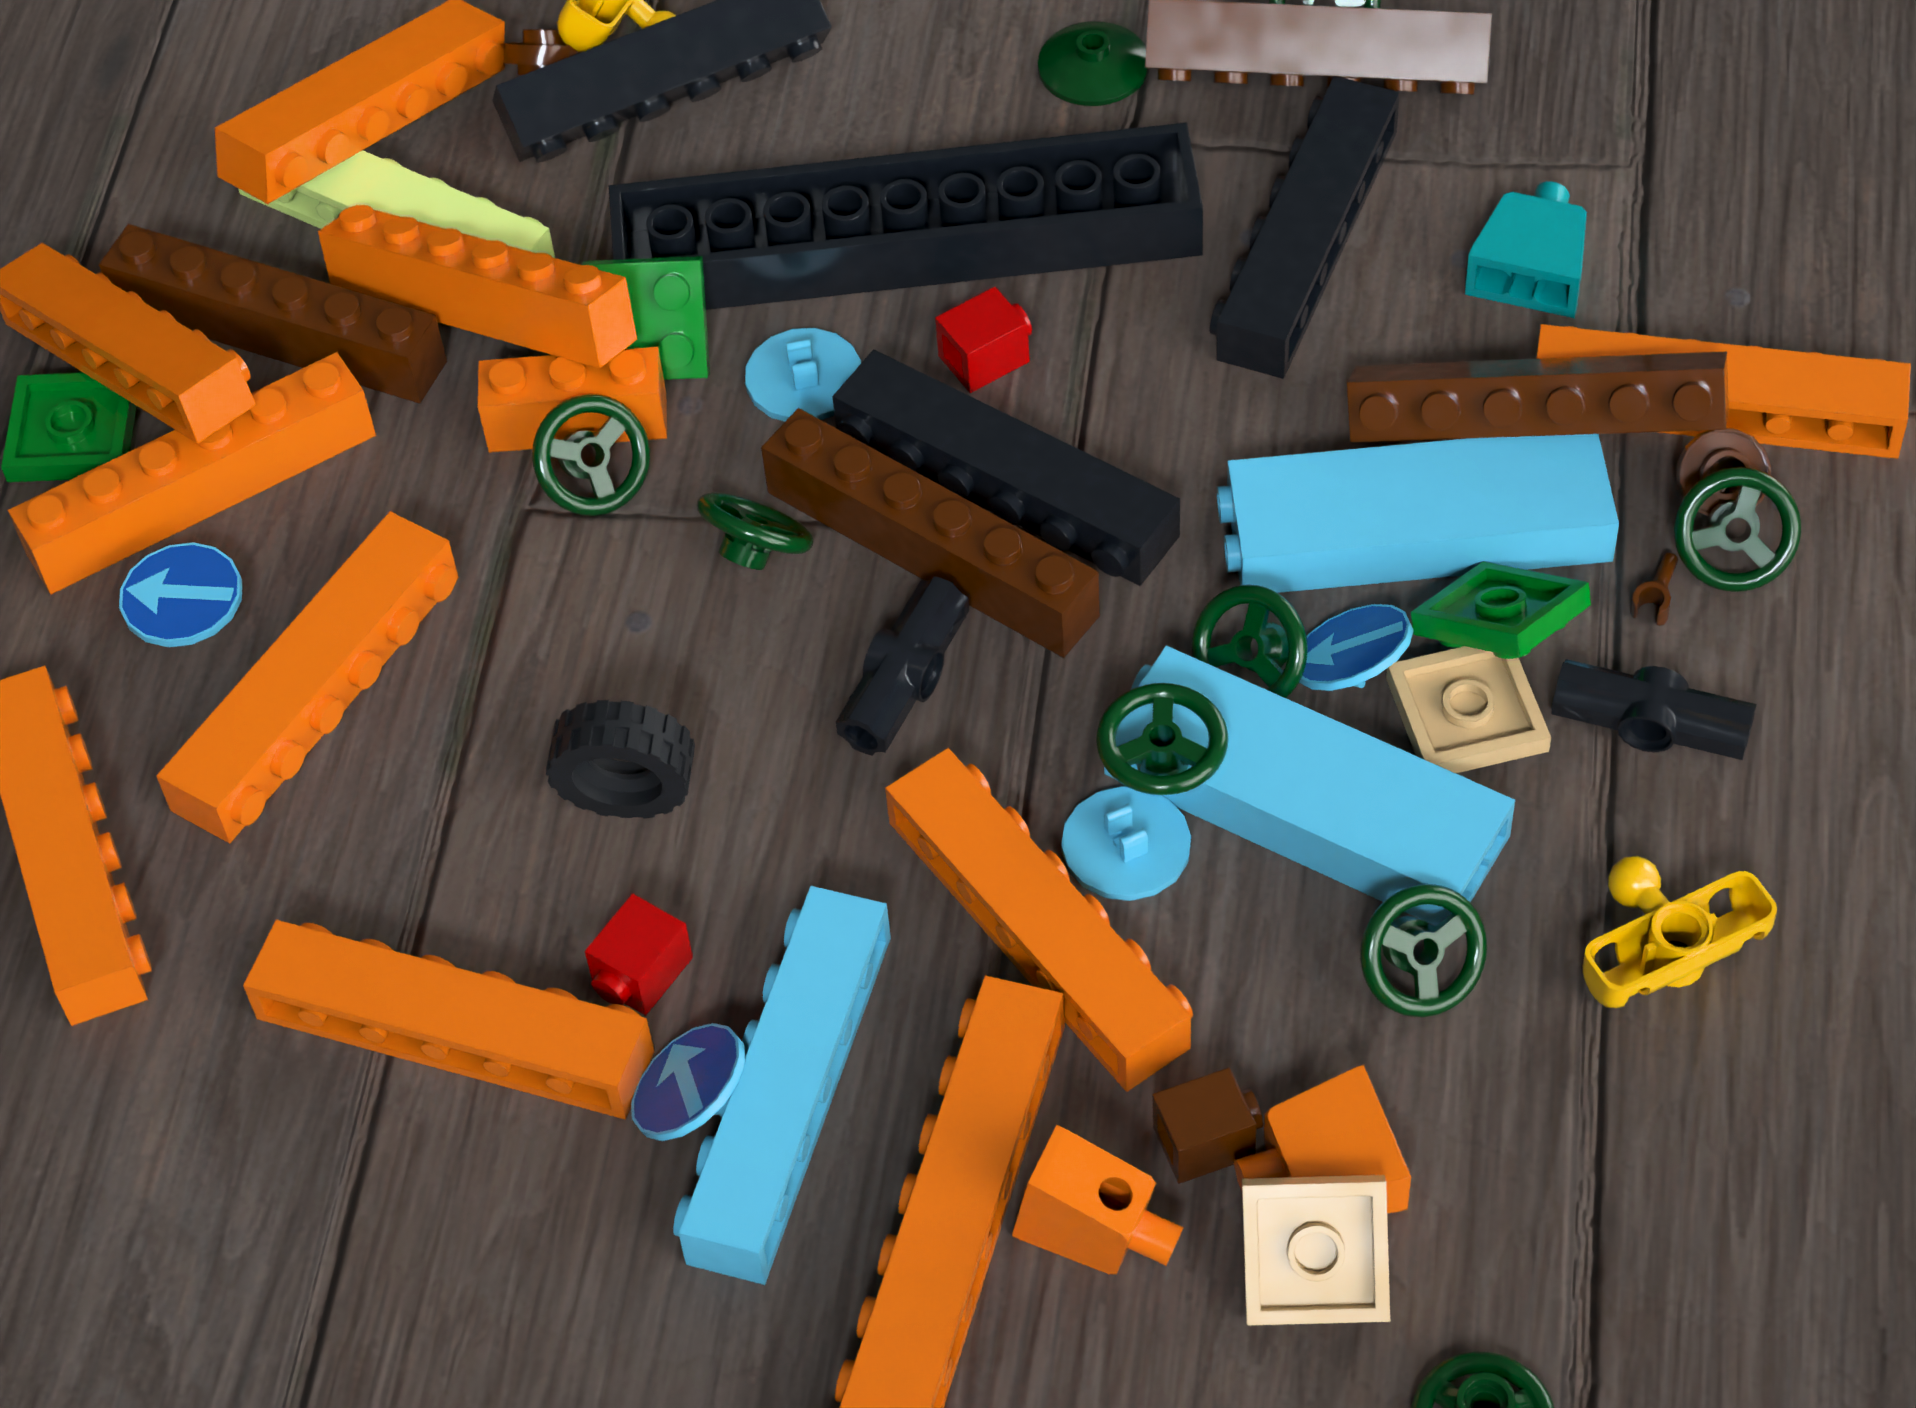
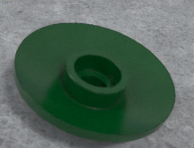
[1038,21,1149,106]

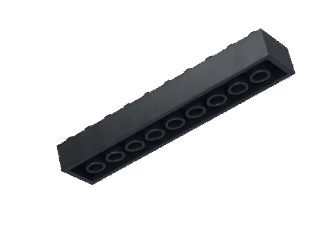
[608,122,1203,310]

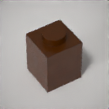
[1152,1067,1263,1184]

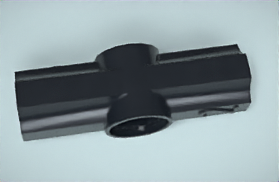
[836,576,970,756]
[1551,659,1757,760]

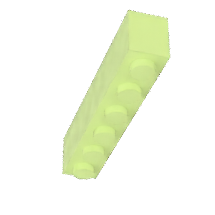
[238,150,555,258]

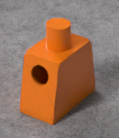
[1234,1065,1411,1214]
[1012,1124,1184,1274]

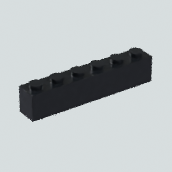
[492,0,832,163]
[1210,76,1400,379]
[832,349,1180,586]

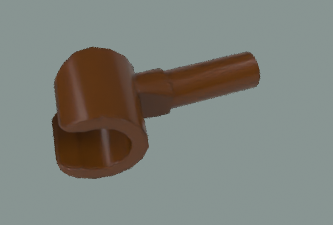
[1631,553,1678,626]

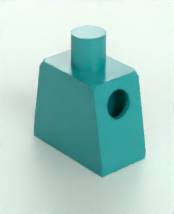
[1465,181,1587,318]

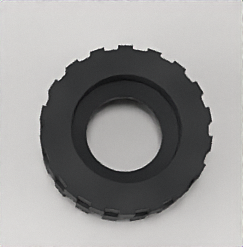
[546,700,695,819]

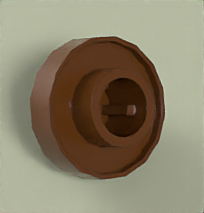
[504,29,581,75]
[1676,428,1771,516]

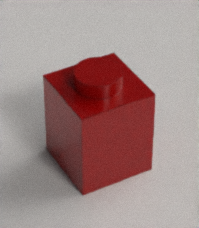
[935,286,1032,393]
[584,893,693,1016]

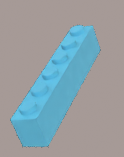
[673,886,891,1285]

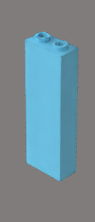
[1217,434,1619,593]
[1104,645,1515,926]

